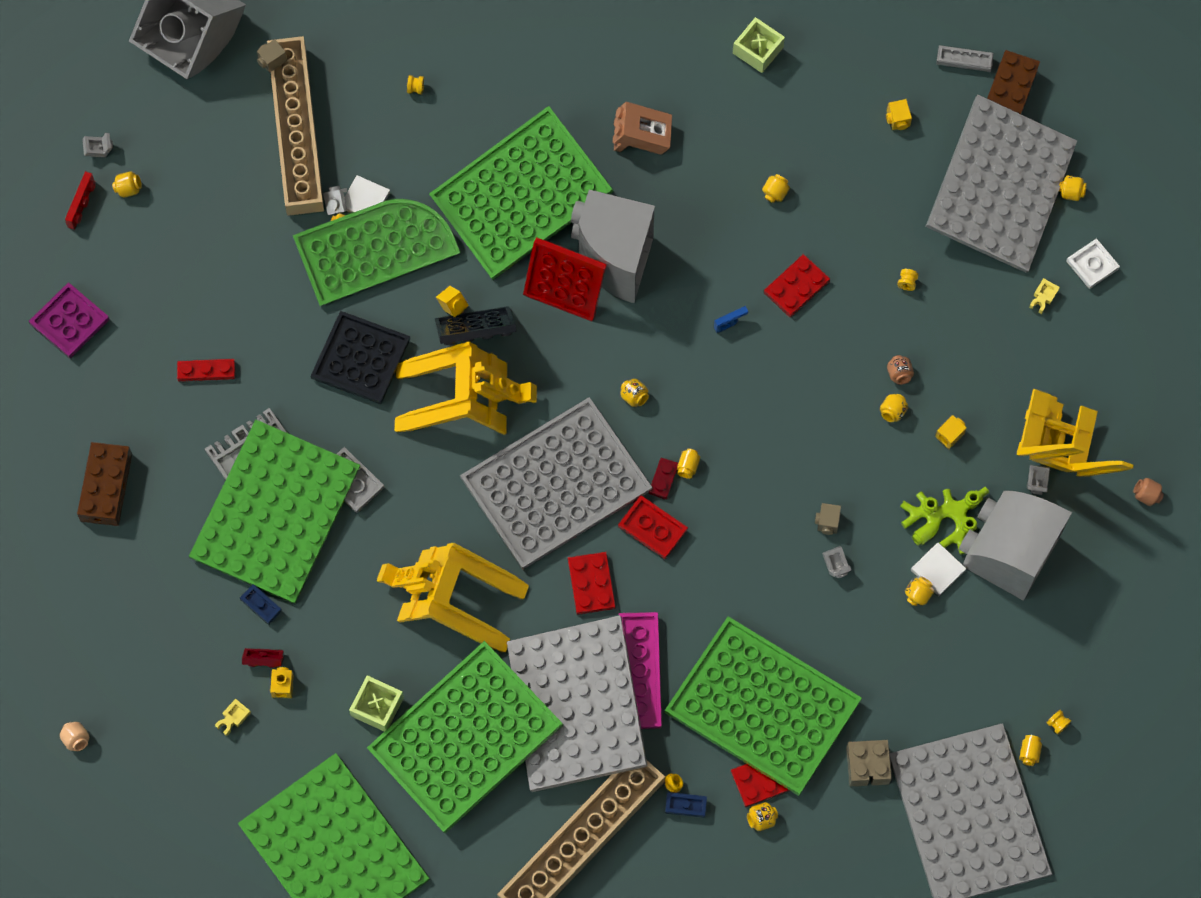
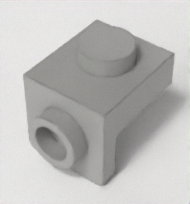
[82,133,113,157]
[323,186,347,215]
[1027,465,1050,495]
[822,546,852,578]

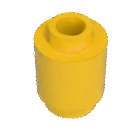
[677,449,701,479]
[1019,735,1042,766]

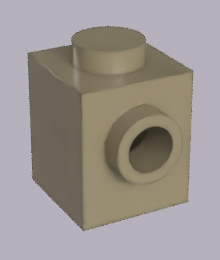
[257,39,287,73]
[815,503,841,535]

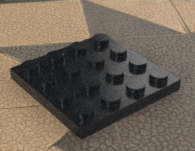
[435,306,517,345]
[311,311,410,404]

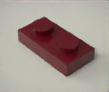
[648,457,678,500]
[242,648,284,668]

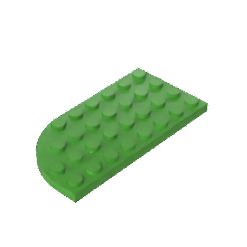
[293,199,460,306]

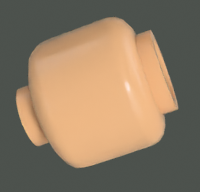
[60,722,90,751]

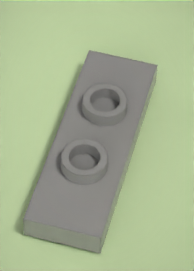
[936,45,993,72]

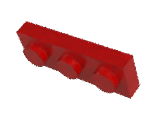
[65,171,96,230]
[177,359,235,382]

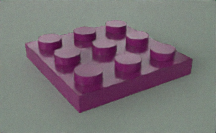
[29,282,110,358]

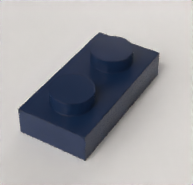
[240,584,282,625]
[665,792,707,818]

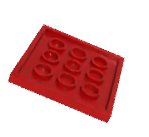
[523,237,607,321]

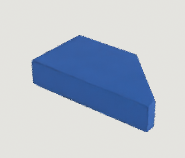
[714,306,748,333]

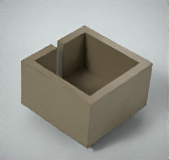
[846,740,891,787]

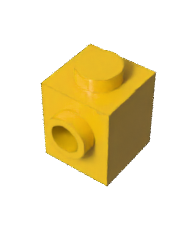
[886,99,912,130]
[436,286,469,317]
[935,415,967,449]
[270,667,294,698]

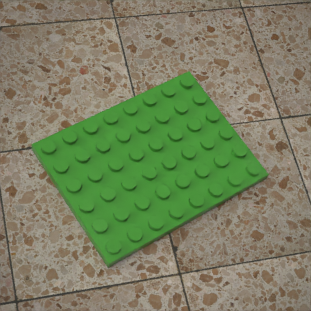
[429,106,614,280]
[189,419,361,604]
[664,616,862,796]
[367,641,563,833]
[238,753,429,898]

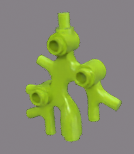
[900,487,989,555]

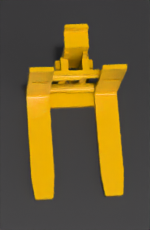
[395,342,537,435]
[1017,389,1134,477]
[377,543,529,652]

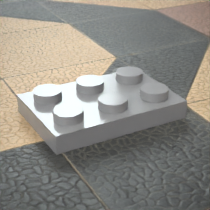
[337,447,385,513]

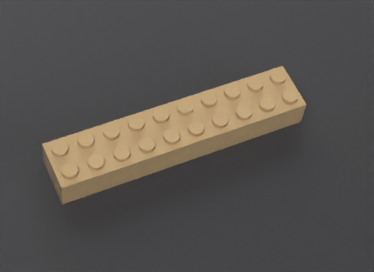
[267,36,324,216]
[497,761,665,898]

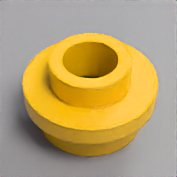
[665,774,683,793]

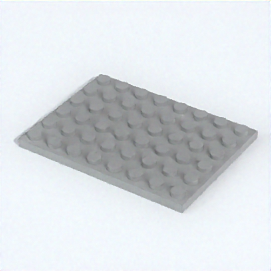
[926,95,1077,273]
[460,397,652,570]
[507,615,647,792]
[889,723,1052,898]

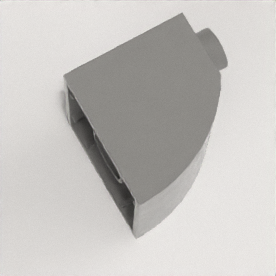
[129,0,246,79]
[571,190,655,303]
[959,491,1072,601]

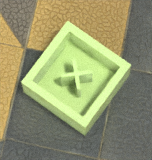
[733,17,785,73]
[349,676,404,732]

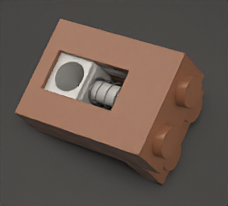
[613,102,672,155]

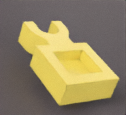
[1029,278,1060,314]
[215,699,251,736]

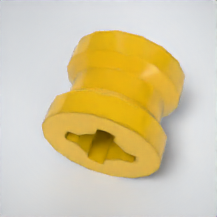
[407,75,424,95]
[897,269,919,291]
[1047,710,1072,735]

